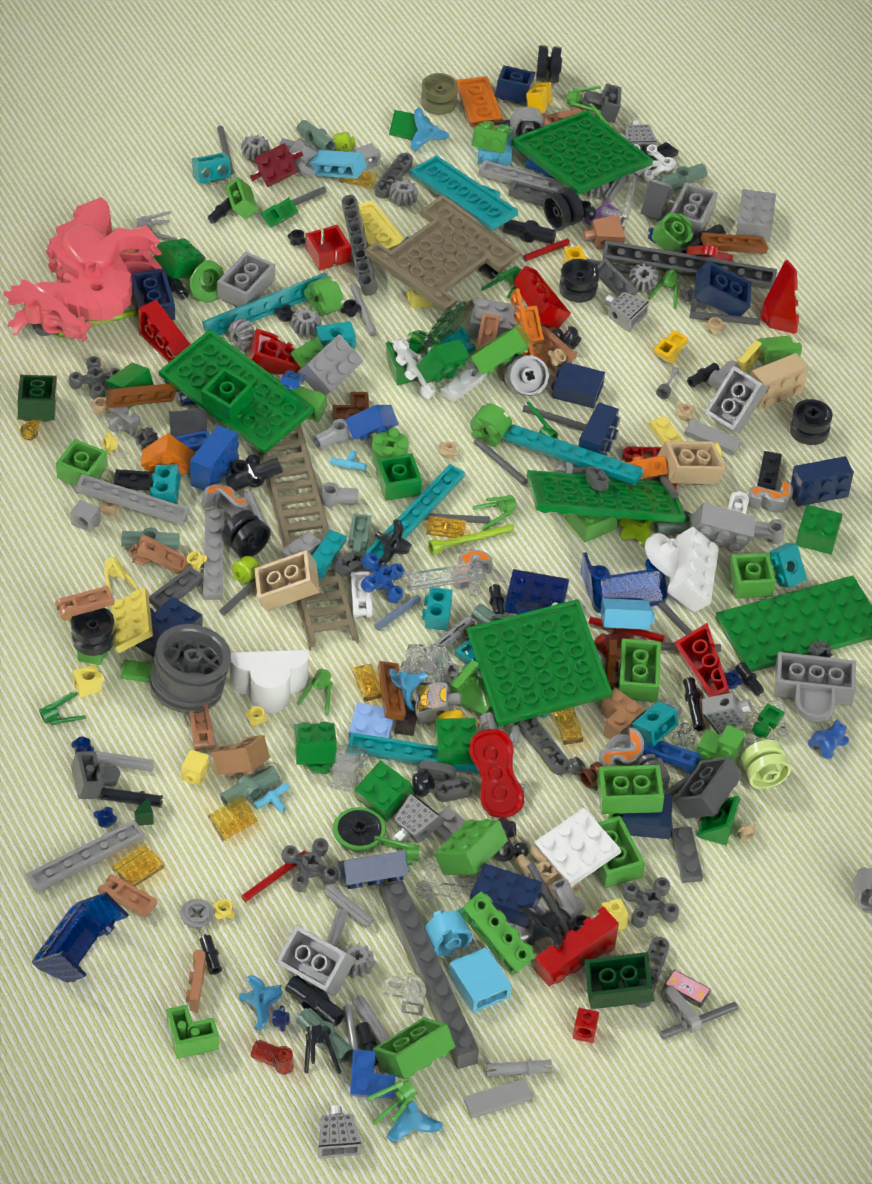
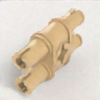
[514,846,580,904]

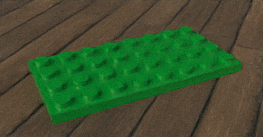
[159,329,315,455]
[527,470,686,524]
[715,575,872,672]

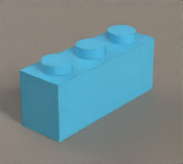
[310,150,367,179]

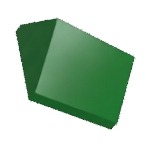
[389,110,430,140]
[385,341,419,385]
[105,362,154,409]
[697,796,740,846]

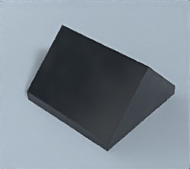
[169,410,207,437]

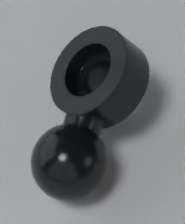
[581,201,597,220]
[231,454,260,475]
[493,841,529,862]

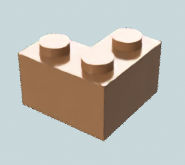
[601,688,646,743]
[211,735,270,777]

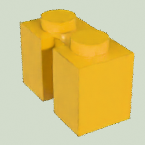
[526,82,553,114]

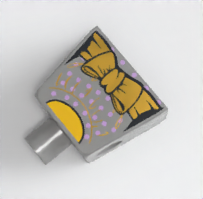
[416,682,462,724]

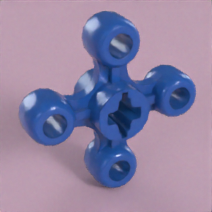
[360,552,405,603]

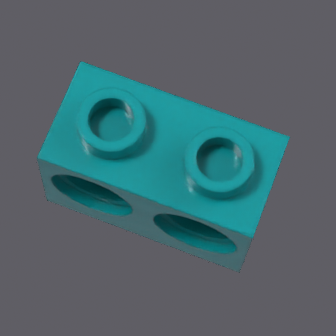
[192,152,231,184]
[150,464,181,504]
[422,587,453,631]

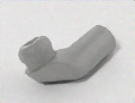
[508,725,519,746]

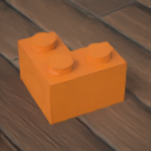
[141,433,195,476]

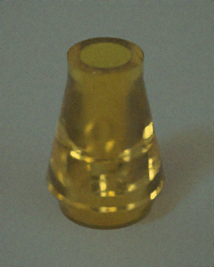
[20,420,41,440]

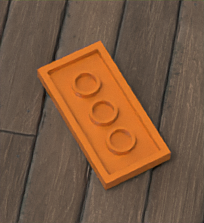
[456,76,503,127]

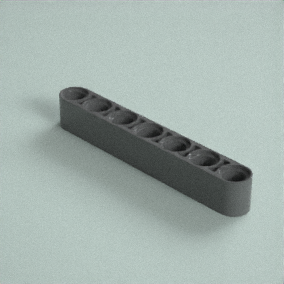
[342,195,377,296]

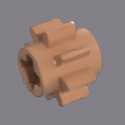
[130,544,151,566]

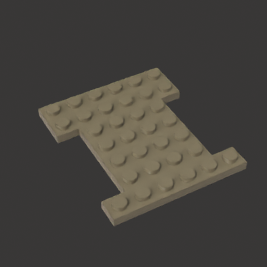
[365,195,522,313]

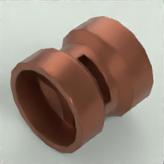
[579,762,604,789]

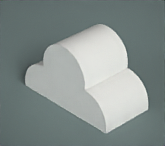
[230,650,309,713]

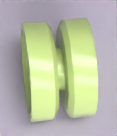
[740,740,791,789]

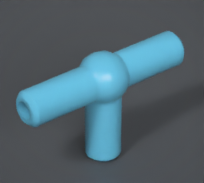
[330,450,367,471]
[253,782,290,812]

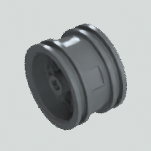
[149,624,231,713]

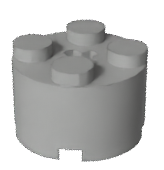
[510,107,545,138]
[852,867,872,914]

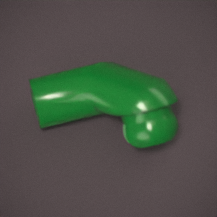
[304,764,332,774]

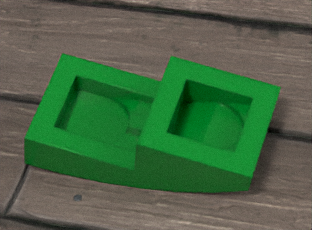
[261,197,299,228]
[406,330,433,354]

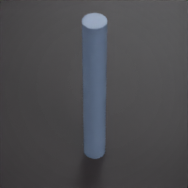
[374,594,421,631]

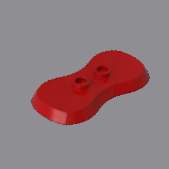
[470,729,524,818]

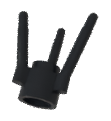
[304,1025,341,1074]

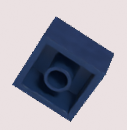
[495,65,535,104]

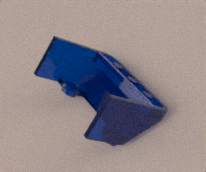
[580,552,667,614]
[32,892,129,983]

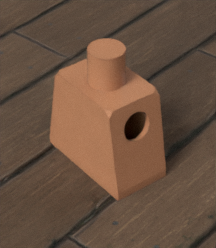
[583,215,625,249]

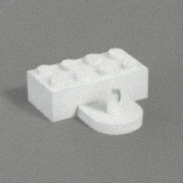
[645,527,719,613]

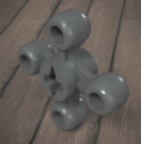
[69,356,120,400]
[281,838,339,892]
[622,877,679,928]

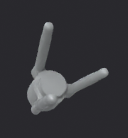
[137,211,177,240]
[478,713,500,732]

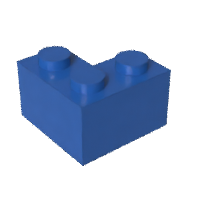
[345,405,399,441]
[350,1050,396,1099]

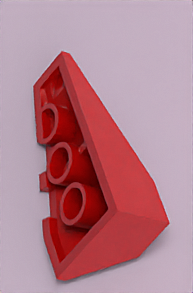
[760,260,799,334]
[248,328,301,374]

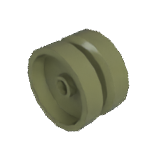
[421,73,458,114]

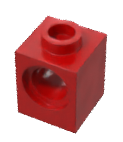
[572,1007,600,1043]

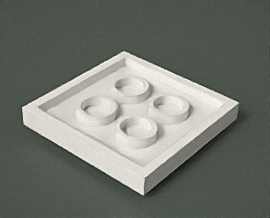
[534,808,621,887]

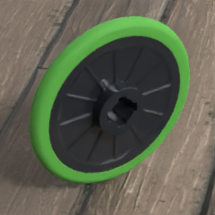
[333,807,386,851]

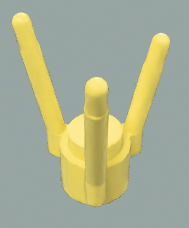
[103,557,139,591]

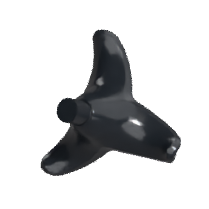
[375,519,412,566]
[517,906,563,949]

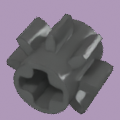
[136,427,158,450]
[808,639,833,658]

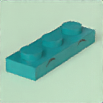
[312,530,347,579]

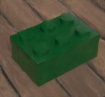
[17,375,57,422]
[585,952,655,1009]

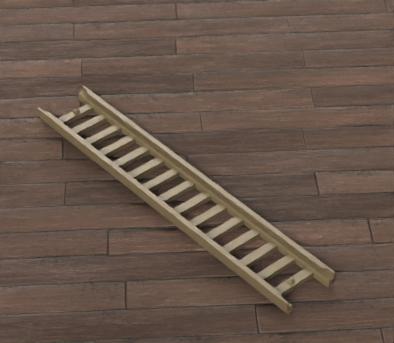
[258,424,359,650]

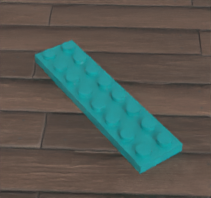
[410,155,519,231]

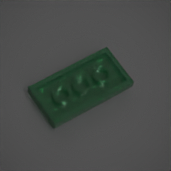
[423,300,475,348]

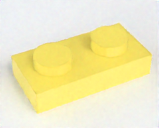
[737,341,762,373]
[649,416,683,445]

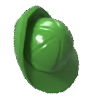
[190,260,224,303]

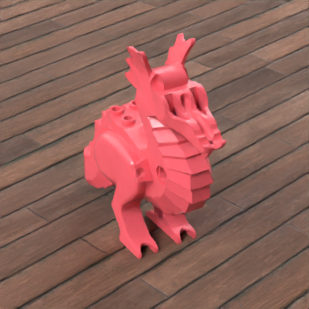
[3,197,163,342]

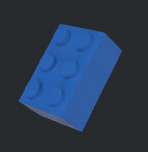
[190,425,239,491]

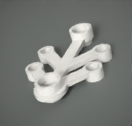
[627,144,676,181]
[393,338,436,399]

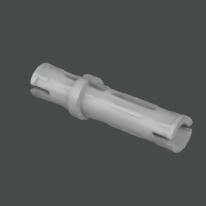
[427,615,475,658]
[486,1059,552,1077]

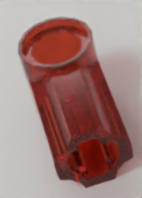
[594,628,633,659]
[251,1039,294,1075]

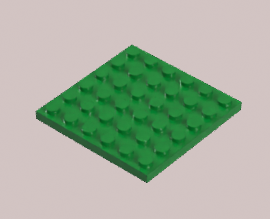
[511,110,653,195]
[466,599,612,727]

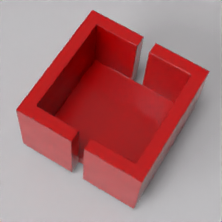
[305,224,351,271]

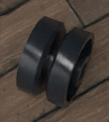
[536,45,562,83]
[543,187,584,231]
[559,258,599,303]
[790,399,833,445]
[222,510,271,558]
[70,608,116,656]

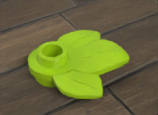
[618,518,652,546]

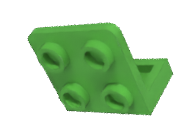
[471,120,514,153]
[757,336,802,365]
[450,660,491,716]

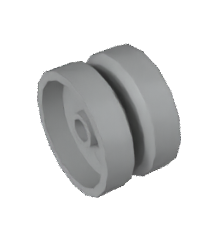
[504,355,549,395]

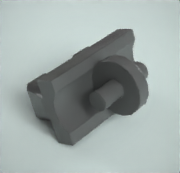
[680,286,707,312]

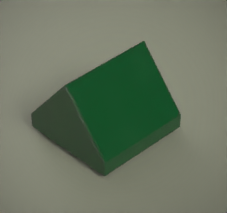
[134,799,154,826]

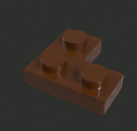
[332,392,369,421]
[606,639,621,691]

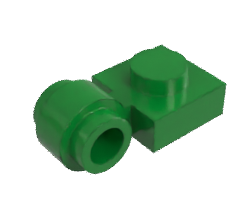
[751,703,785,739]

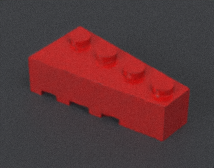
[513,265,571,328]
[138,300,191,363]
[674,623,731,698]
[534,906,619,986]

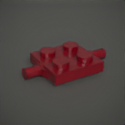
[249,143,304,187]

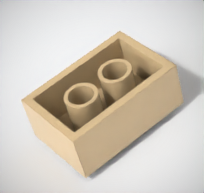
[751,353,809,409]
[658,441,726,484]
[255,550,320,611]

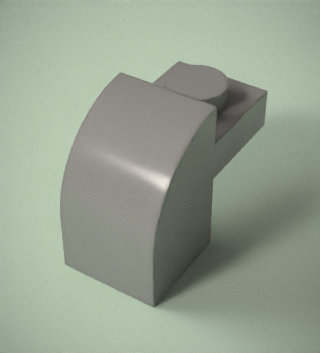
[289,138,317,177]

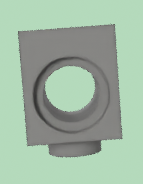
[354,143,381,171]
[70,500,101,533]

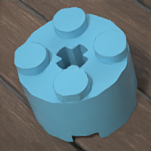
[424,910,473,957]

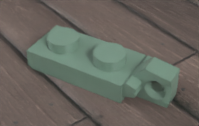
[348,513,372,554]

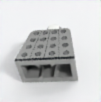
[625,121,657,153]
[604,292,649,332]
[702,693,752,735]
[393,793,444,843]
[318,1105,361,1159]

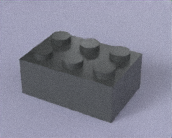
[673,757,743,819]

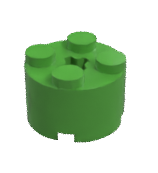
[652,212,693,252]
[304,276,343,317]
[470,403,512,447]
[372,428,409,467]

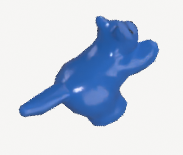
[808,719,849,759]

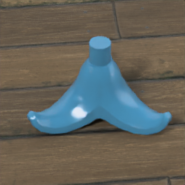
[411,107,450,152]
[389,669,427,712]
[239,975,283,1030]
[386,1102,443,1142]

